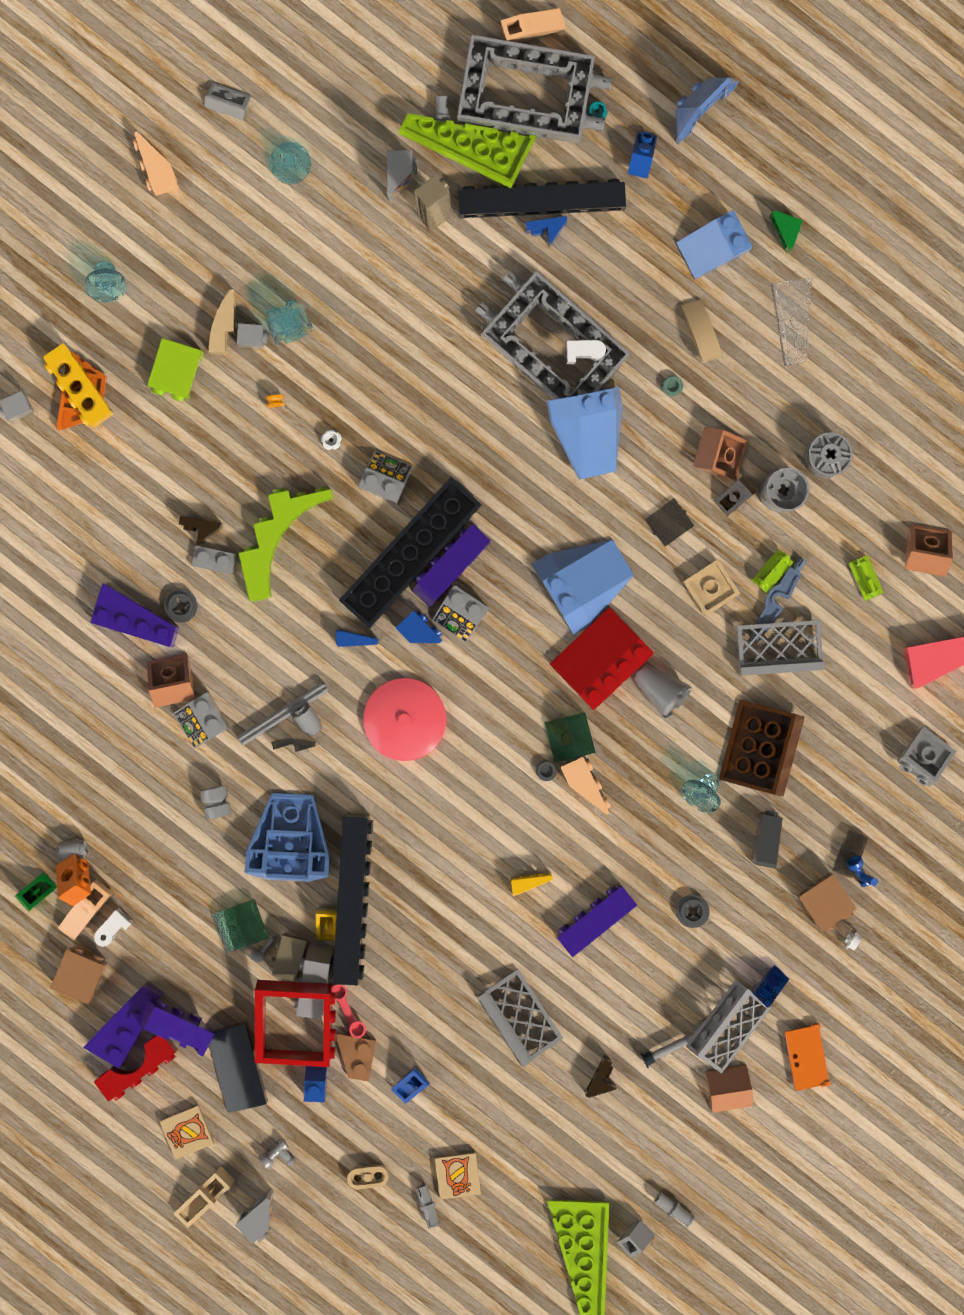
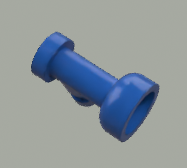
[846,856,878,887]

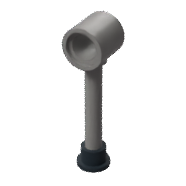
[640,1020,705,1068]

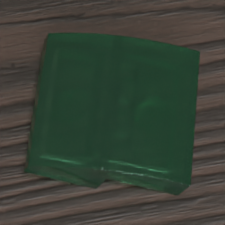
[213,899,269,953]

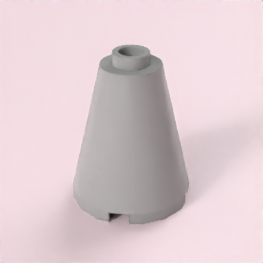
[634,664,692,720]

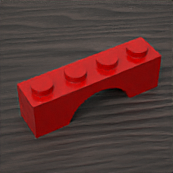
[94,1035,178,1102]

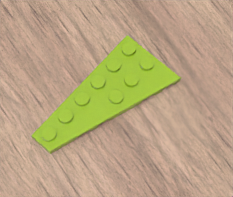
[398,113,537,188]
[547,1199,609,1315]

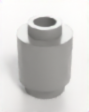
[293,704,322,736]
[56,838,88,861]

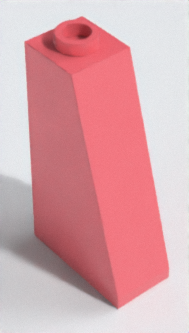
[904,636,964,688]

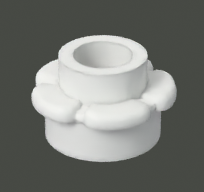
[321,430,342,450]
[844,931,862,951]

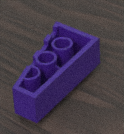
[412,524,491,608]
[90,583,179,647]
[83,982,164,1068]

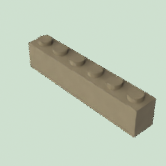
[415,175,451,232]

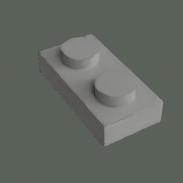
[192,546,237,574]

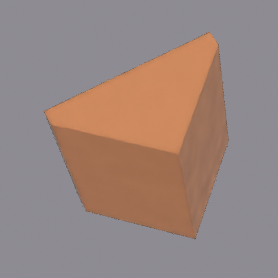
[706,1065,753,1113]

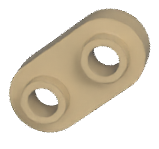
[347,1165,389,1190]

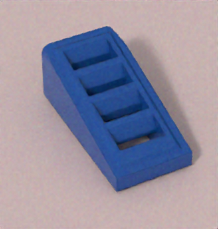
[336,630,379,647]

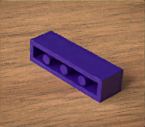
[556,884,637,958]

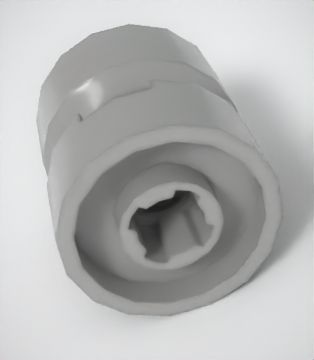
[199,785,232,820]

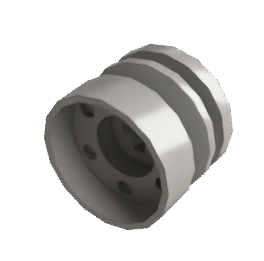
[804,432,852,479]
[759,467,809,513]

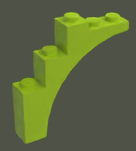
[239,487,334,602]

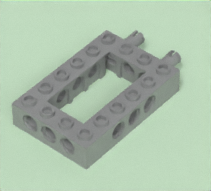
[457,35,612,144]
[475,270,631,400]

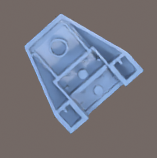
[676,77,739,145]
[547,386,623,479]
[531,539,634,635]
[244,793,330,882]

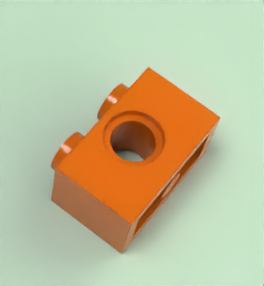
[56,854,91,906]

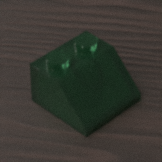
[544,712,596,762]

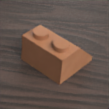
[693,427,748,481]
[905,524,953,577]
[147,653,195,708]

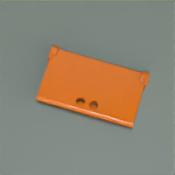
[784,1023,831,1091]

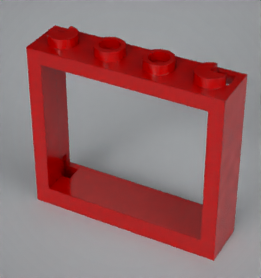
[254,980,336,1067]

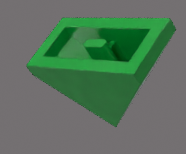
[769,210,803,253]
[15,872,57,912]

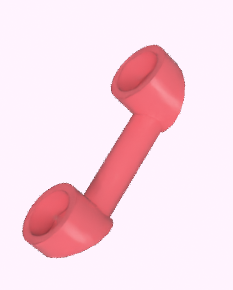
[332,984,366,1038]

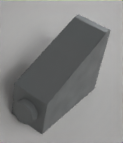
[751,810,783,869]

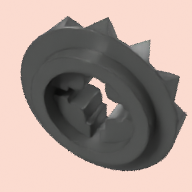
[164,589,198,623]
[677,895,710,928]

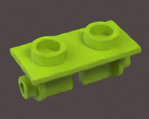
[751,549,794,593]
[848,555,884,601]

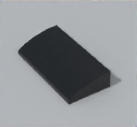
[209,1021,268,1112]

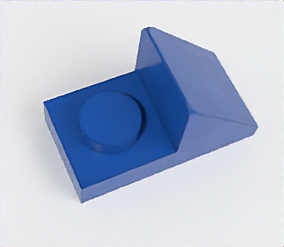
[525,216,567,247]
[391,1066,430,1104]

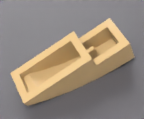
[208,289,236,355]
[681,299,723,364]
[173,1166,235,1228]

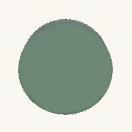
[662,375,683,397]

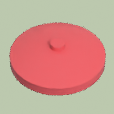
[363,678,446,761]

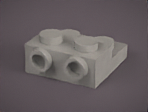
[897,726,956,786]

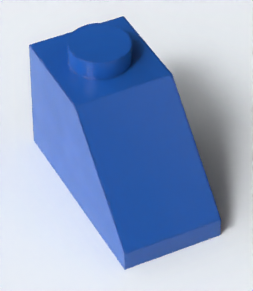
[304,1066,327,1102]

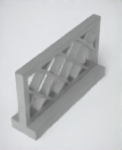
[737,620,825,676]
[475,969,563,1067]
[686,980,771,1074]

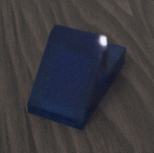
[752,965,789,1008]

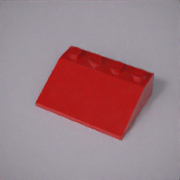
[549,607,654,711]

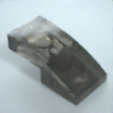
[271,738,317,752]
[832,830,868,878]

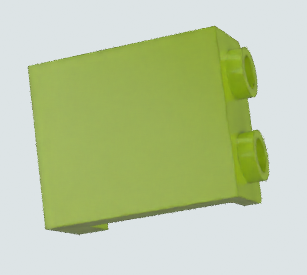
[147,338,204,402]

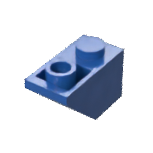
[627,131,657,179]
[396,611,443,644]

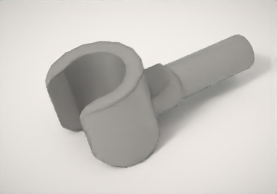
[251,937,275,962]

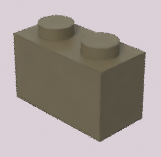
[269,933,308,982]

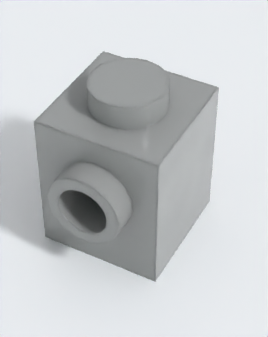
[237,323,268,349]
[0,391,34,422]
[617,1220,654,1258]

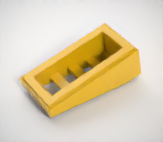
[511,872,553,896]

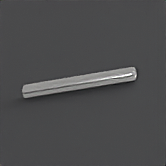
[238,682,328,745]

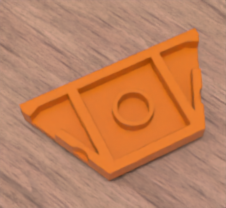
[56,351,107,431]

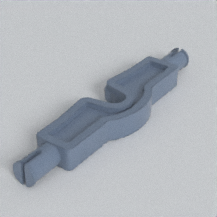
[751,557,806,641]

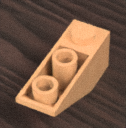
[500,8,566,43]
[133,131,179,196]
[560,756,611,815]
[58,879,113,941]

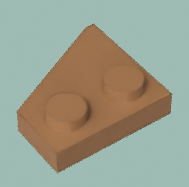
[336,1033,376,1082]

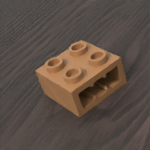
[796,872,857,932]
[50,946,108,1004]

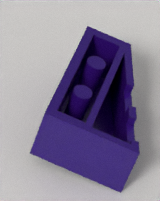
[137,999,215,1056]

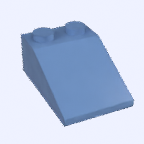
[676,210,753,279]

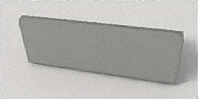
[204,82,251,120]

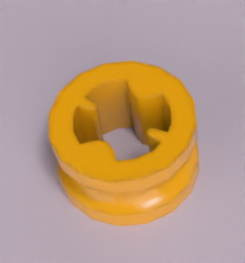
[265,395,285,408]

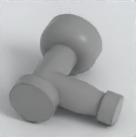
[258,1138,296,1169]

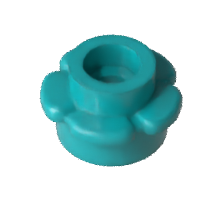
[587,101,608,118]

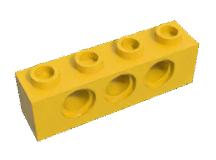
[43,343,114,428]

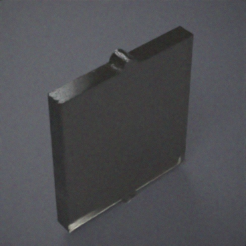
[645,498,694,547]

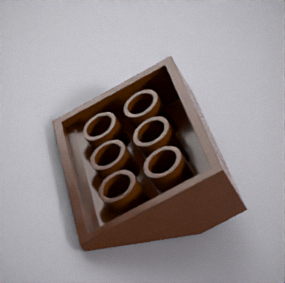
[719,700,805,797]

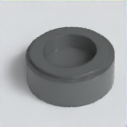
[536,760,557,781]

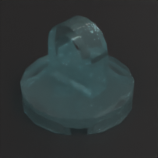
[269,142,311,185]
[84,261,127,302]
[681,773,721,813]

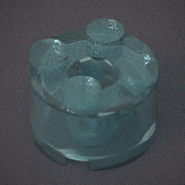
[265,300,313,345]

